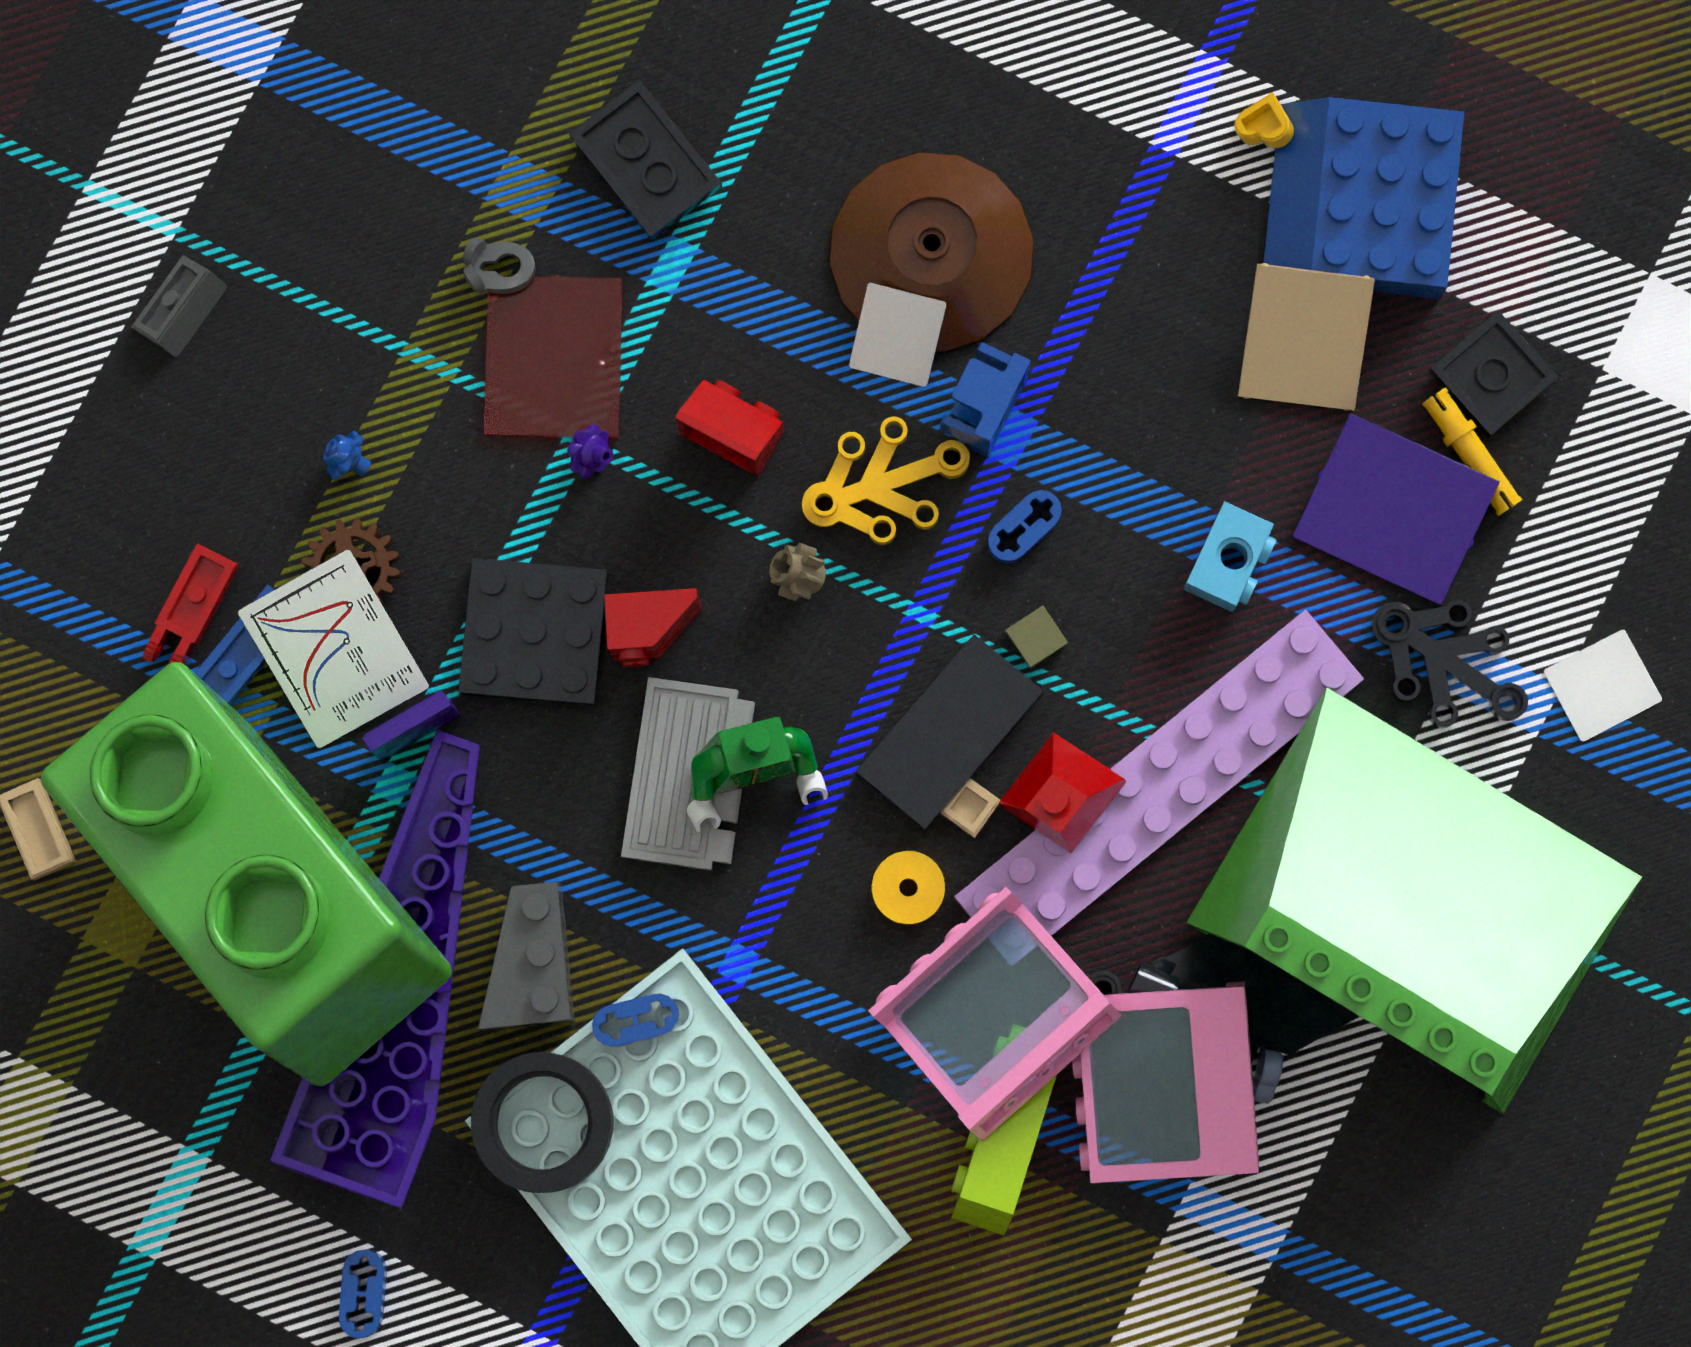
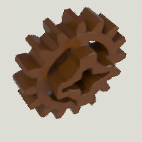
[302,518,402,607]

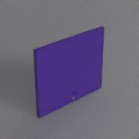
[1292,413,1500,605]

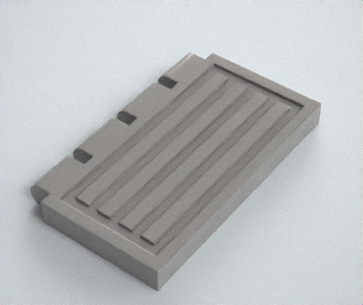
[621,677,755,871]

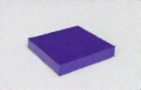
[363,691,461,762]

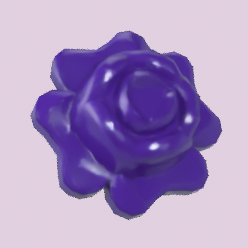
[567,424,613,479]

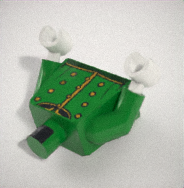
[687,717,828,832]

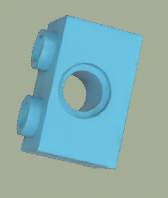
[1183,501,1277,612]

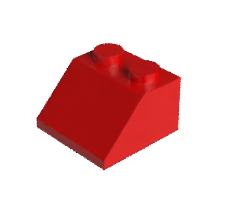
[675,380,784,477]
[604,588,701,668]

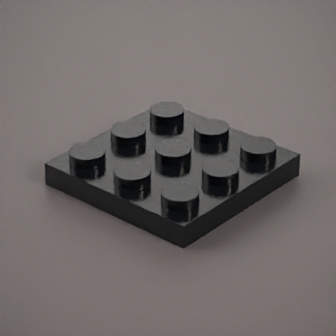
[459,558,608,706]

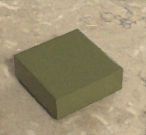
[1005,606,1068,669]

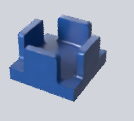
[940,342,1031,458]

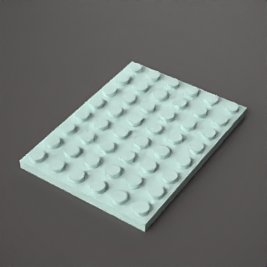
[465,949,912,1347]

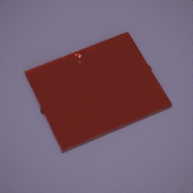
[484,275,623,440]

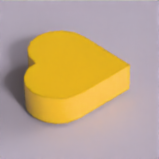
[1234,92,1294,149]

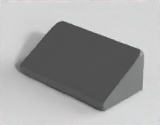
[131,255,227,357]

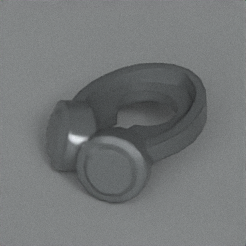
[463,238,536,294]

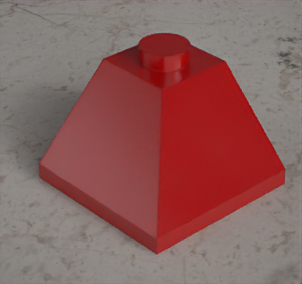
[999,732,1126,853]

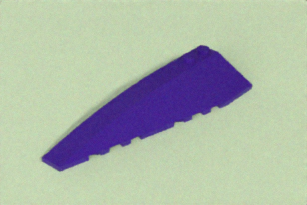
[270,730,480,1209]

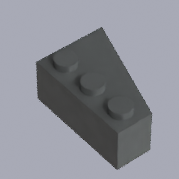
[478,882,575,1031]

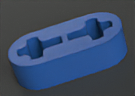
[988,490,1062,564]
[592,993,680,1047]
[339,1249,387,1339]

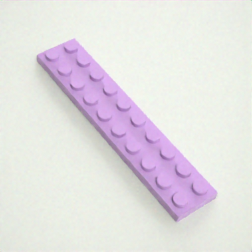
[954,609,1364,968]

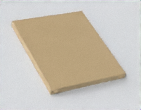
[1238,263,1375,411]

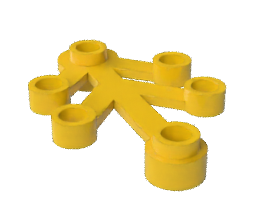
[802,416,970,545]

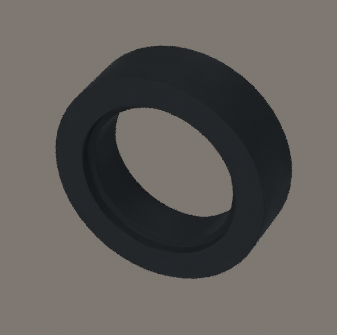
[471,1052,614,1193]

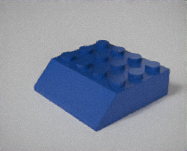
[1263,97,1464,299]

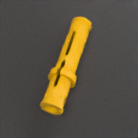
[1422,388,1523,516]

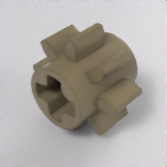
[769,543,826,601]

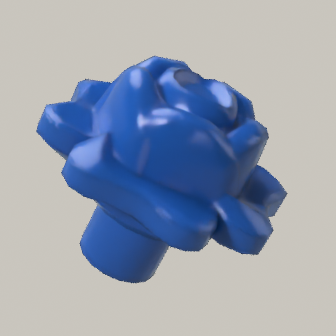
[323,431,371,481]

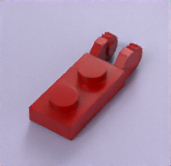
[142,543,240,665]

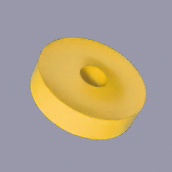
[872,851,945,925]

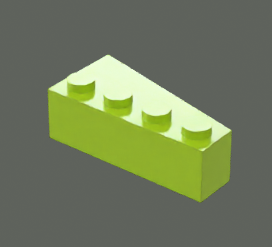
[951,1025,1057,1235]

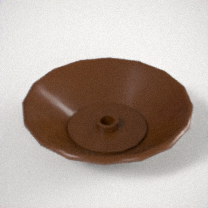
[829,152,1034,352]

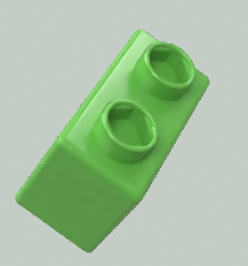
[41,662,452,1086]

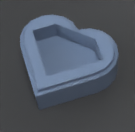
[1253,1048,1283,1104]

